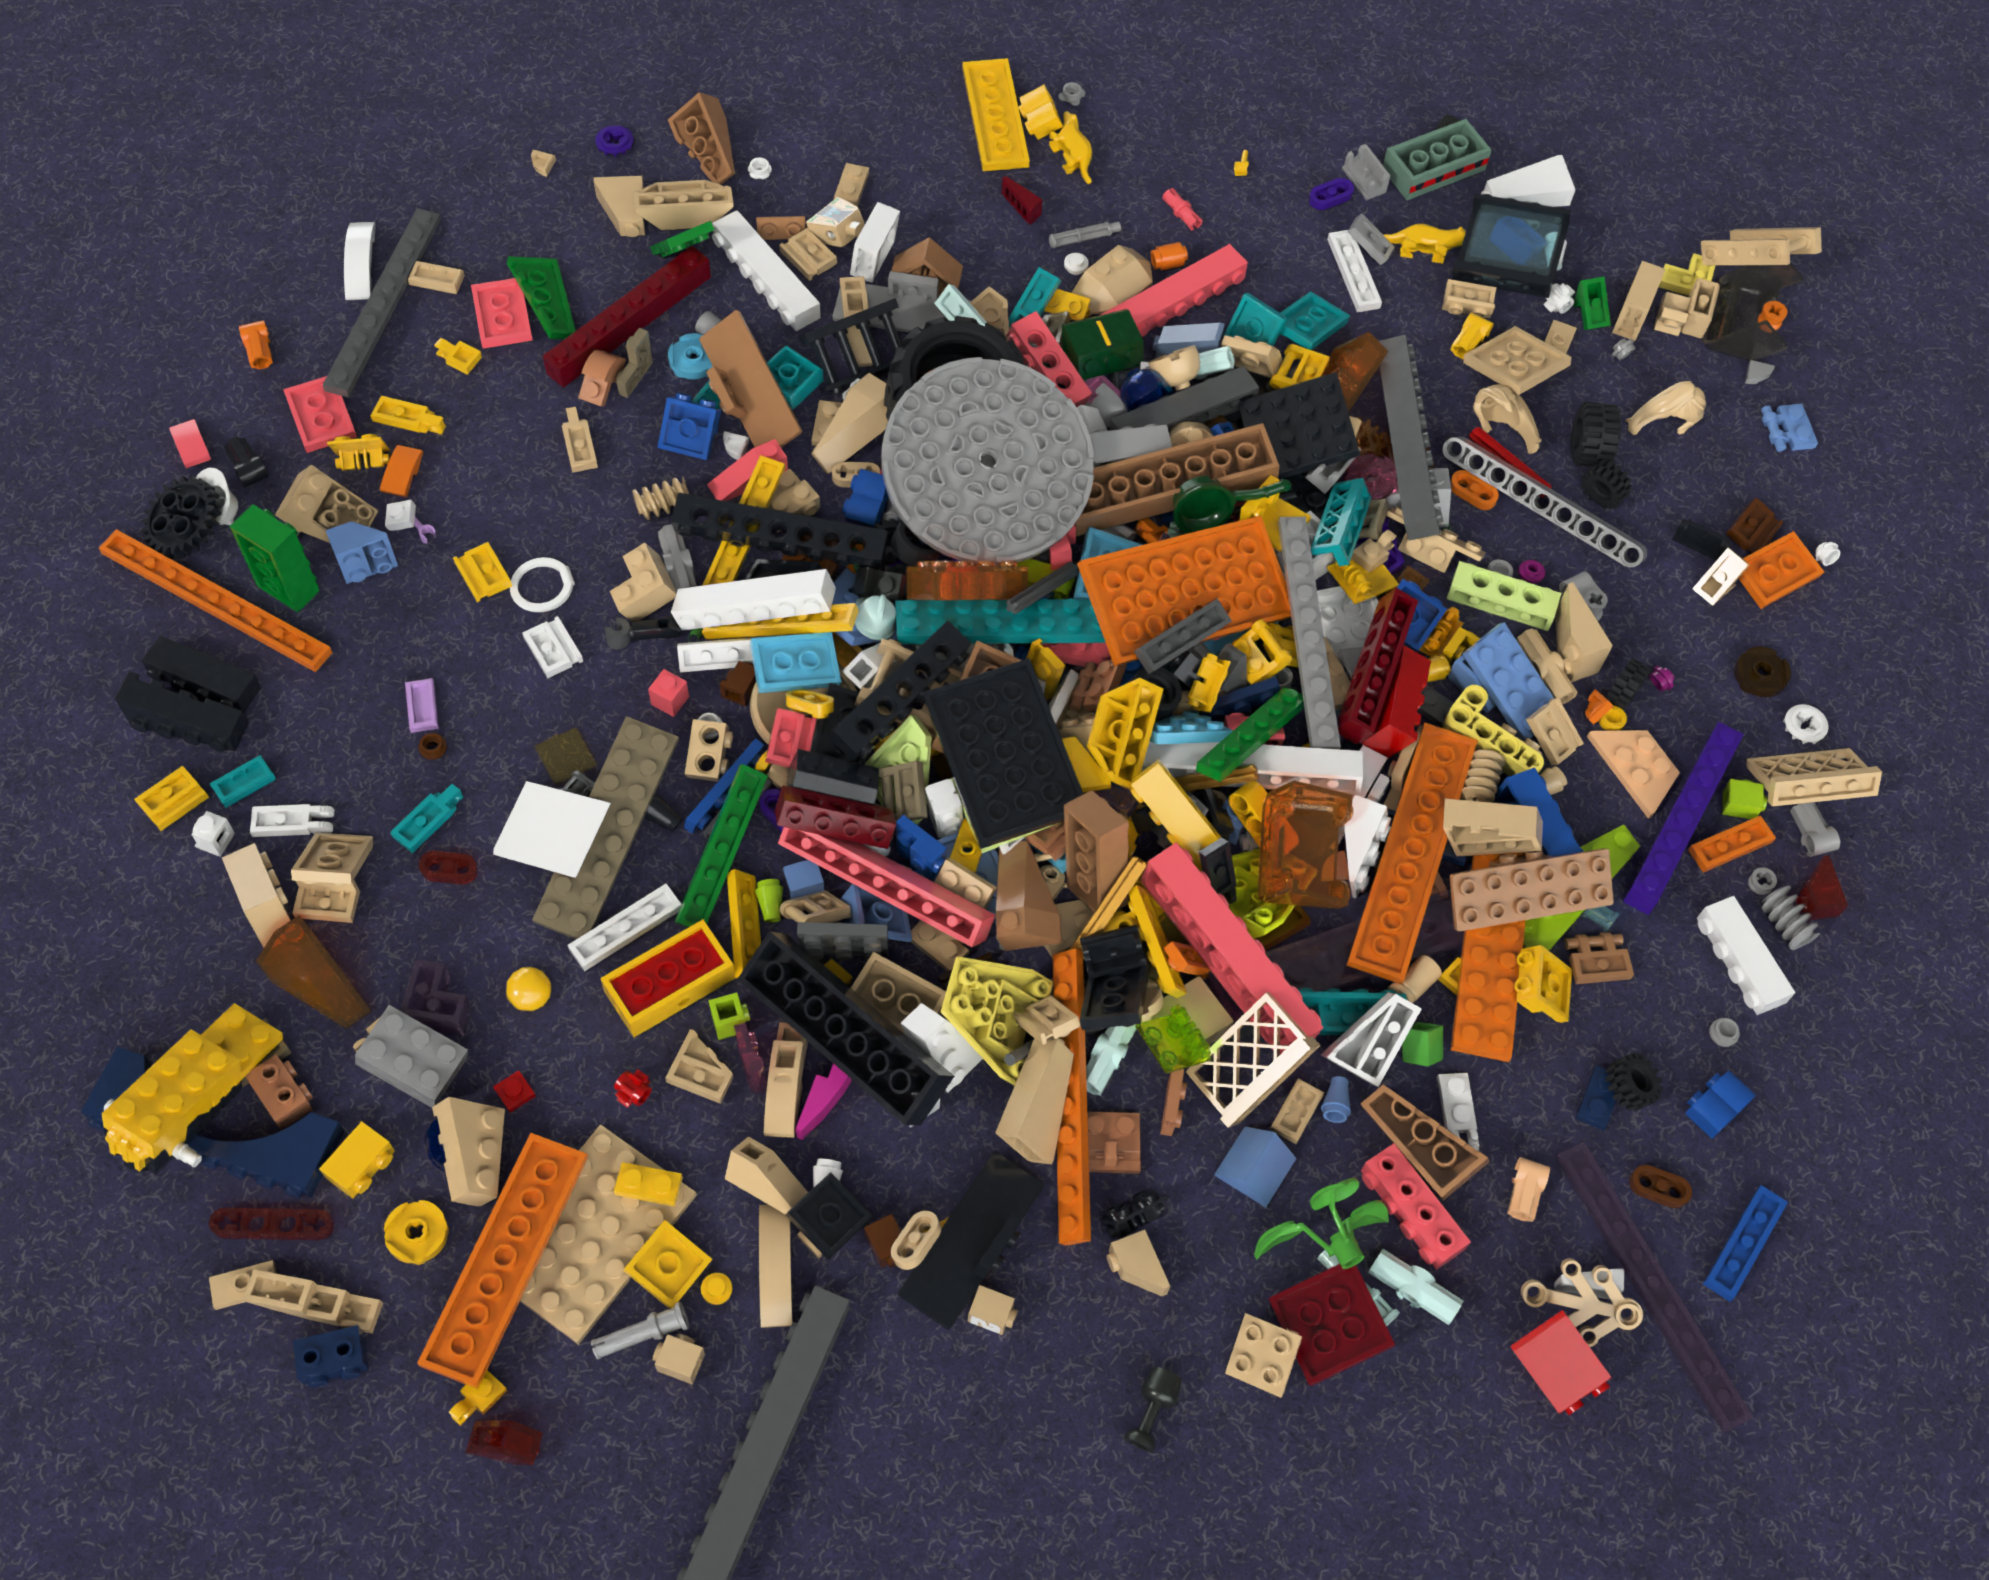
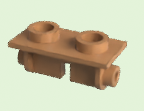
[756,216,806,240]

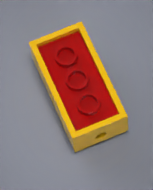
[600,920,735,1038]

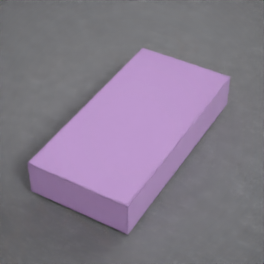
[405,678,439,733]

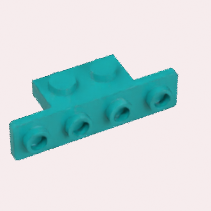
[1298,988,1407,1035]

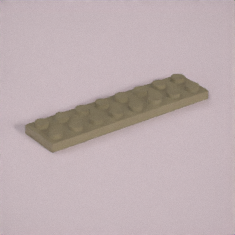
[532,716,679,939]

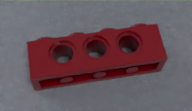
[775,785,896,849]

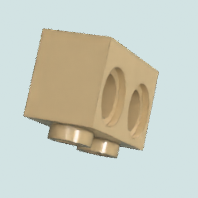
[685,719,733,782]

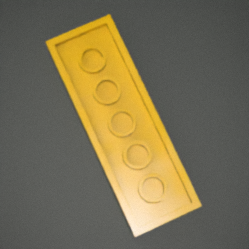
[962,58,1030,171]

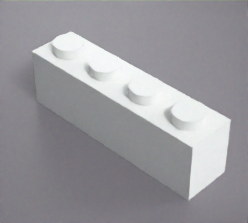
[1697,896,1795,1015]

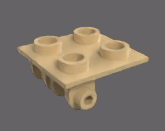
[1225,1313,1303,1398]

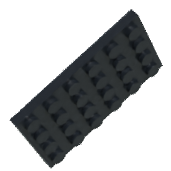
[923,658,1083,849]

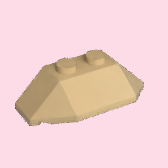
[633,180,733,230]
[1072,245,1153,316]

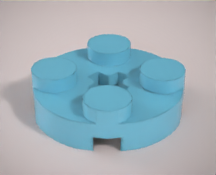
[668,333,713,379]

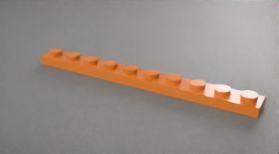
[99,529,333,672]
[1053,948,1091,1245]

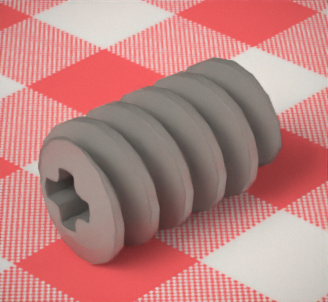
[1761,885,1821,950]

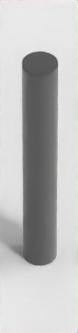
[1004,1039,1034,1066]

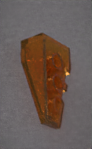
[256,915,371,1029]

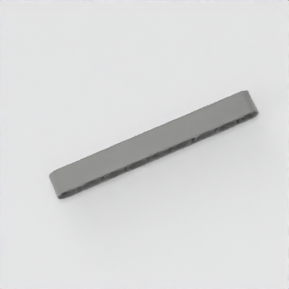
[1443,436,1647,567]

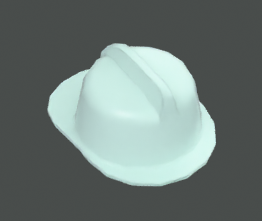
[855,595,896,641]

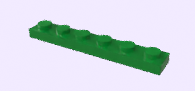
[1196,687,1304,782]
[675,764,768,928]

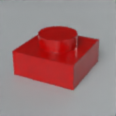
[493,1070,536,1113]

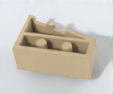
[1443,798,1543,857]
[222,843,297,948]
[432,1097,505,1206]

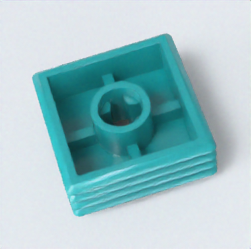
[767,346,824,410]

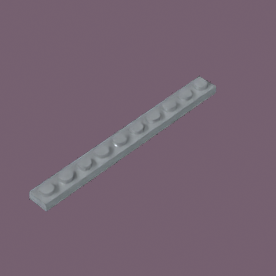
[1278,517,1341,750]

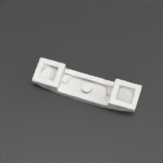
[344,222,376,300]

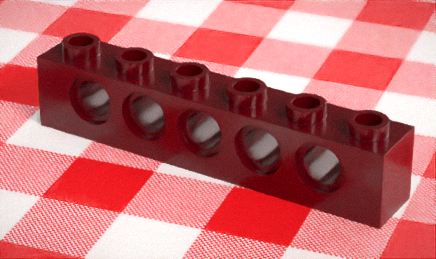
[1337,588,1418,744]

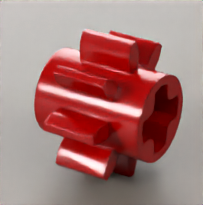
[614,1069,652,1108]

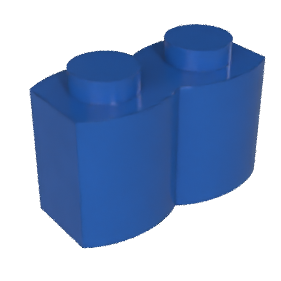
[842,469,889,528]
[1685,1070,1756,1139]

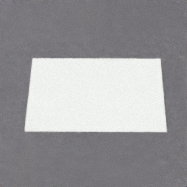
[493,781,611,878]

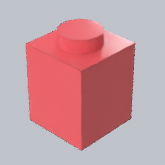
[648,669,689,717]

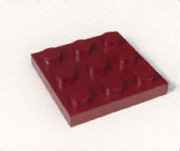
[1268,1264,1396,1387]

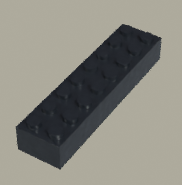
[737,931,955,1126]

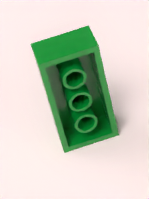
[230,504,320,613]

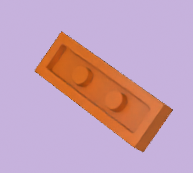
[1688,815,1776,873]

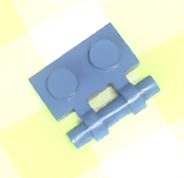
[1761,404,1818,452]

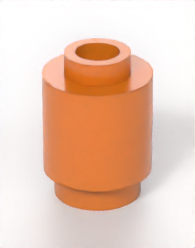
[1150,242,1188,271]

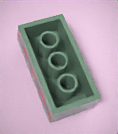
[1383,119,1492,200]

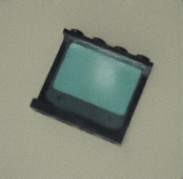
[1452,193,1571,298]

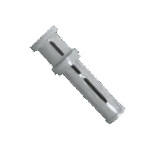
[591,1302,690,1360]

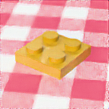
[623,1220,712,1309]

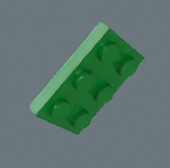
[650,220,715,258]

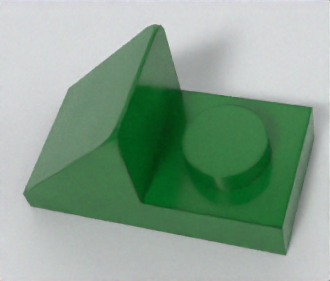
[1573,276,1611,330]

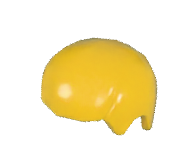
[506,967,552,1011]

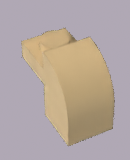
[1654,292,1691,336]

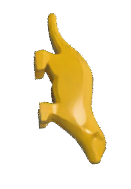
[1049,111,1093,184]
[1383,224,1466,264]

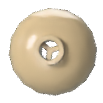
[1148,345,1201,391]

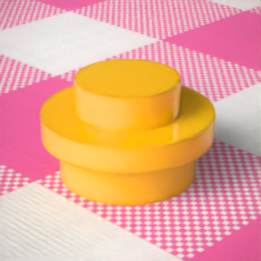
[701,1273,733,1305]

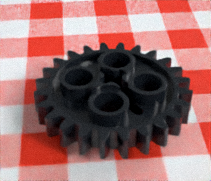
[141,476,222,559]

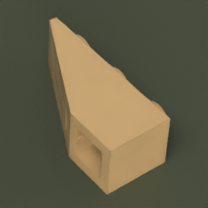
[725,1137,808,1214]

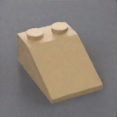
[1555,582,1613,682]

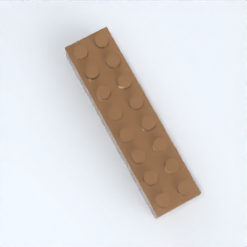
[1075,423,1279,536]

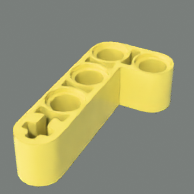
[1442,685,1544,776]

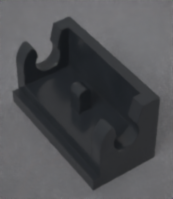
[1080,924,1147,979]

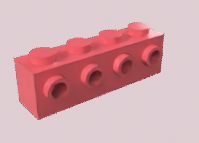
[1361,1143,1471,1270]

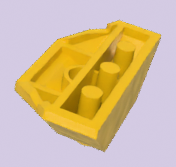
[1087,678,1163,790]

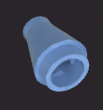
[1321,1076,1351,1123]

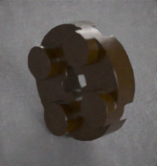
[1734,646,1791,697]

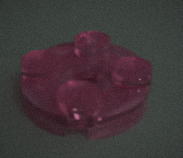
[1345,454,1398,500]

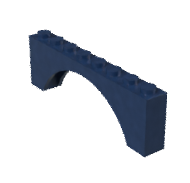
[81,1047,345,1199]

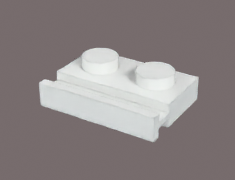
[522,616,583,678]

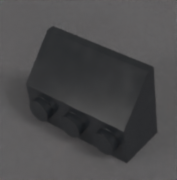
[787,749,879,805]

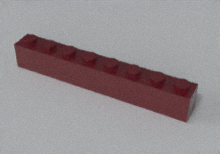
[543,246,711,388]

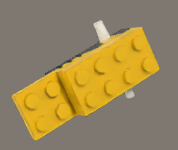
[102,1003,283,1175]

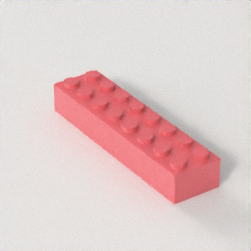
[1140,842,1324,1054]

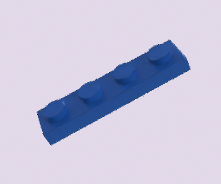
[684,738,764,834]
[1703,1185,1788,1302]

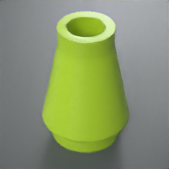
[755,879,783,923]

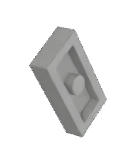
[1348,213,1394,265]

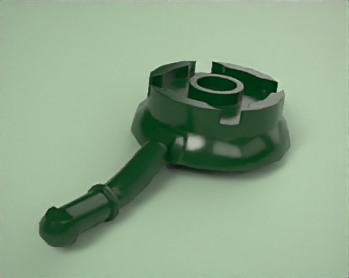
[1173,476,1292,533]

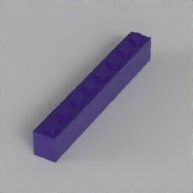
[1623,722,1744,915]

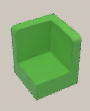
[1402,1021,1443,1067]

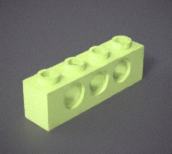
[1446,561,1561,631]

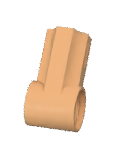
[1507,1157,1550,1222]

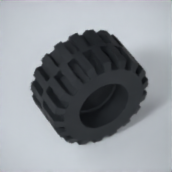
[1571,402,1621,467]

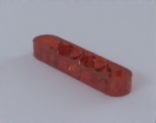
[209,1208,334,1241]

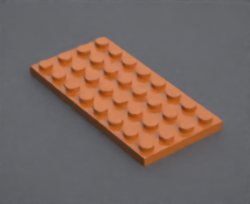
[1077,516,1291,667]

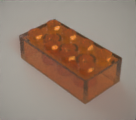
[907,561,1028,600]

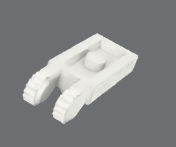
[250,804,335,837]
[1437,1073,1479,1151]

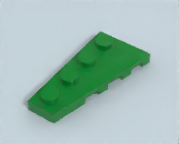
[506,256,576,340]

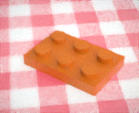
[1738,531,1824,609]

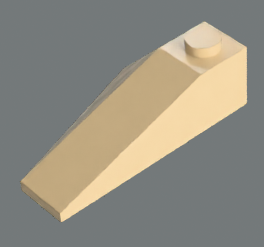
[811,373,888,474]

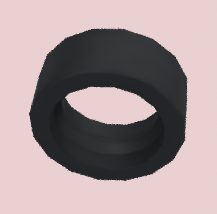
[891,521,941,568]
[1130,667,1182,720]

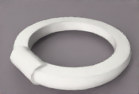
[510,557,575,612]

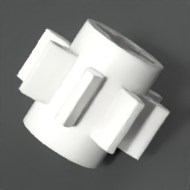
[1543,283,1575,314]

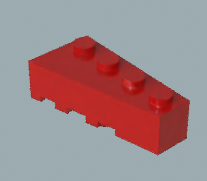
[1360,645,1431,758]

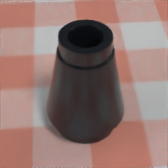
[644,795,683,832]

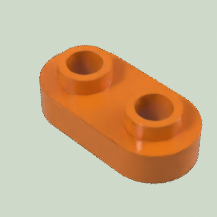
[1450,470,1499,510]

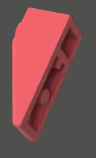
[707,439,788,501]

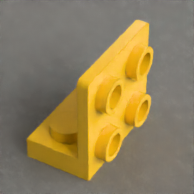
[1239,475,1311,552]

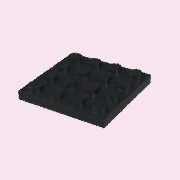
[1238,372,1360,480]

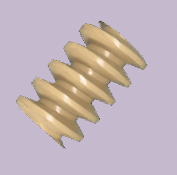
[632,476,689,520]
[1460,750,1505,803]

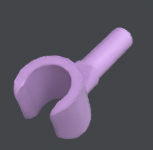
[414,517,436,544]

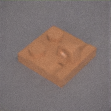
[1087,1112,1141,1174]

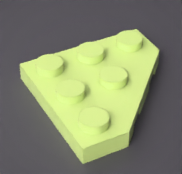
[865,715,932,825]

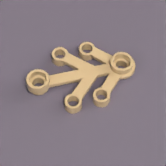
[1521,1258,1643,1347]

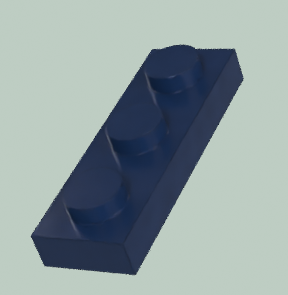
[1200,676,1280,722]

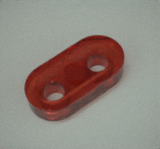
[419,851,478,885]

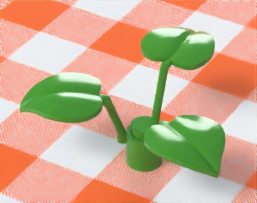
[1254,1178,1389,1269]

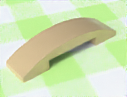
[759,1204,792,1328]

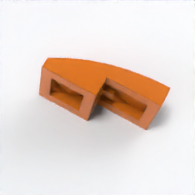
[379,445,423,498]

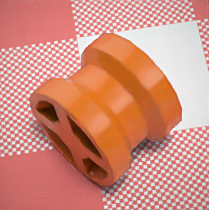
[1757,301,1788,331]

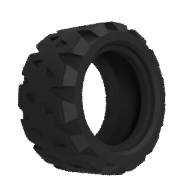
[884,316,1028,421]

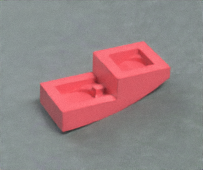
[169,419,211,468]

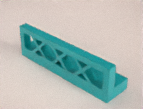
[1311,478,1372,566]

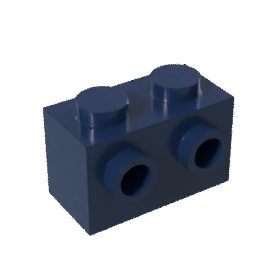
[293,1325,369,1388]

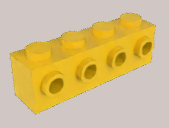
[1130,759,1221,871]

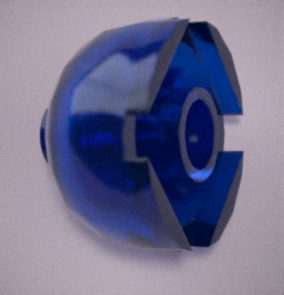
[1120,368,1172,412]

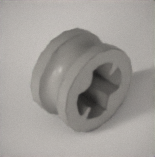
[1748,867,1777,895]

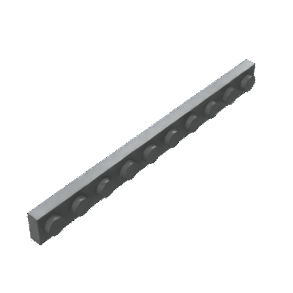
[323,208,441,398]

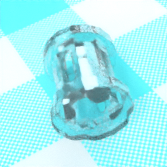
[1582,906,1621,932]

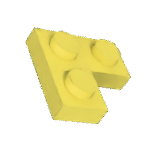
[1659,253,1715,296]

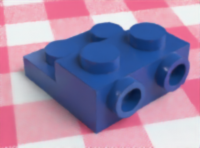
[657,393,722,460]
[1396,579,1447,652]
[896,815,947,882]

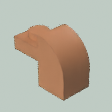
[578,350,626,407]

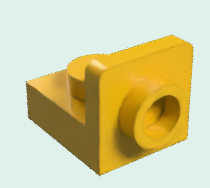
[1442,627,1480,665]

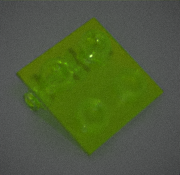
[1135,1004,1211,1074]

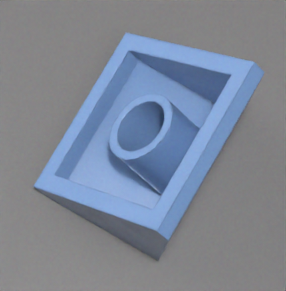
[1214,1127,1297,1208]

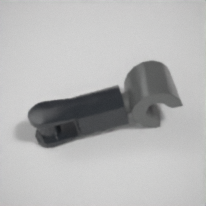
[605,616,681,649]

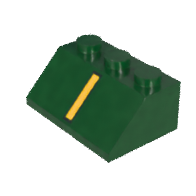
[1061,309,1144,380]

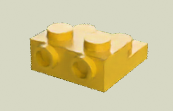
[1514,945,1572,1023]

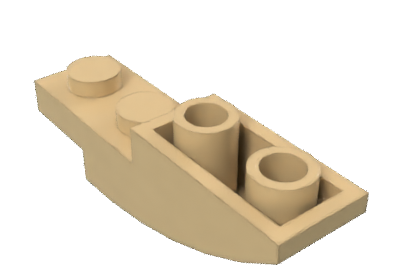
[840,276,873,367]
[764,1022,808,1138]

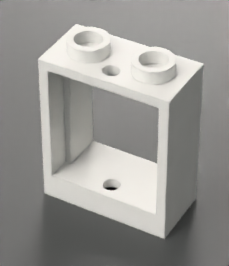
[850,202,900,283]

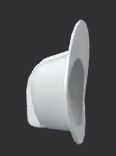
[196,468,238,525]

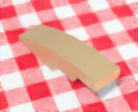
[242,1269,383,1334]

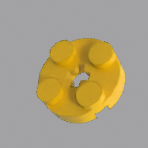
[384,1200,449,1265]

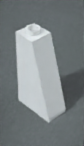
[1481,155,1575,207]

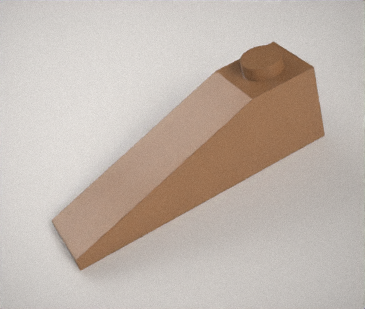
[996,840,1062,951]

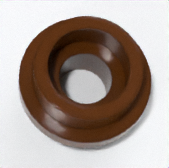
[418,733,447,760]

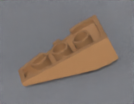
[668,92,735,185]

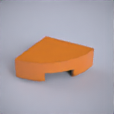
[1585,689,1614,725]

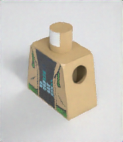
[806,197,865,247]

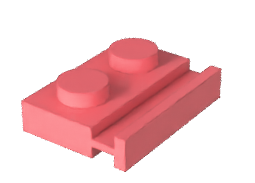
[765,708,817,768]

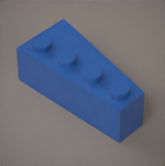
[1492,768,1584,857]

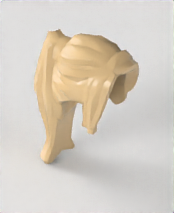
[1625,381,1706,435]
[1473,384,1541,454]

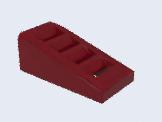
[1002,176,1042,225]

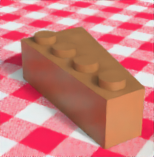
[1361,1084,1489,1201]

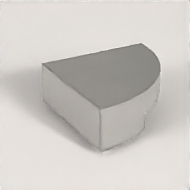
[1745,360,1775,384]

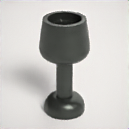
[1123,1367,1182,1453]

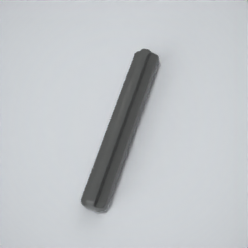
[1006,562,1078,614]

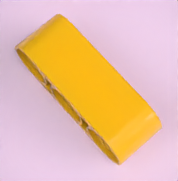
[1229,781,1299,862]

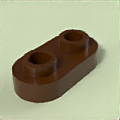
[1629,1165,1692,1208]

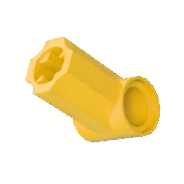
[1450,312,1494,359]

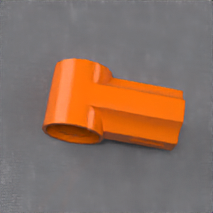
[239,320,273,370]

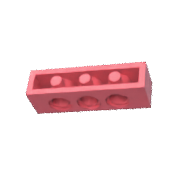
[1006,311,1092,407]

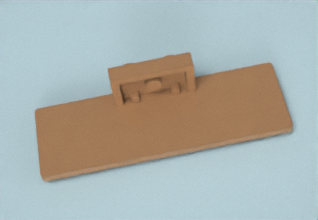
[699,310,802,448]
[1450,848,1613,931]

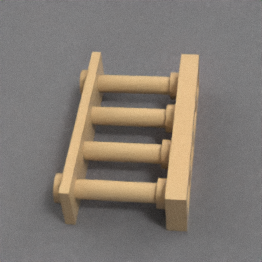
[1701,227,1822,265]
[854,638,962,738]

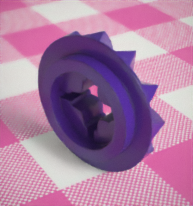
[595,125,634,158]

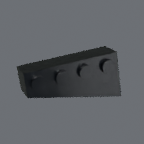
[115,671,249,752]

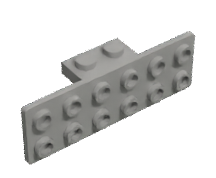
[833,271,971,333]

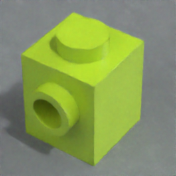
[1722,779,1767,819]
[708,993,750,1040]

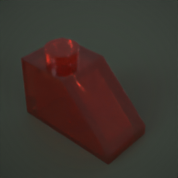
[1797,855,1848,921]
[465,1421,543,1465]

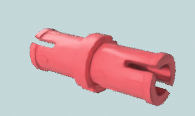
[1162,188,1203,231]

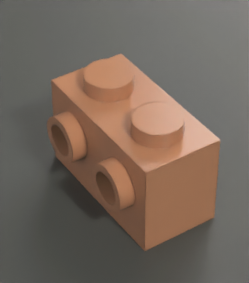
[245,1054,313,1130]

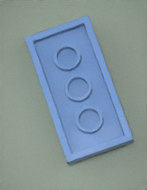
[1462,622,1554,741]

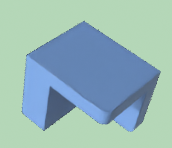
[783,860,824,899]

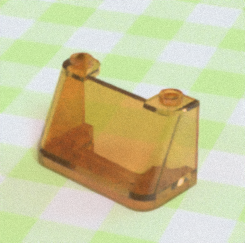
[1258,780,1354,909]

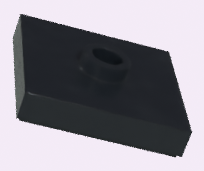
[785,1172,874,1260]

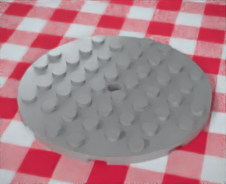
[881,357,1094,565]

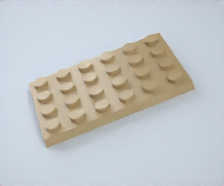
[520,1124,697,1345]

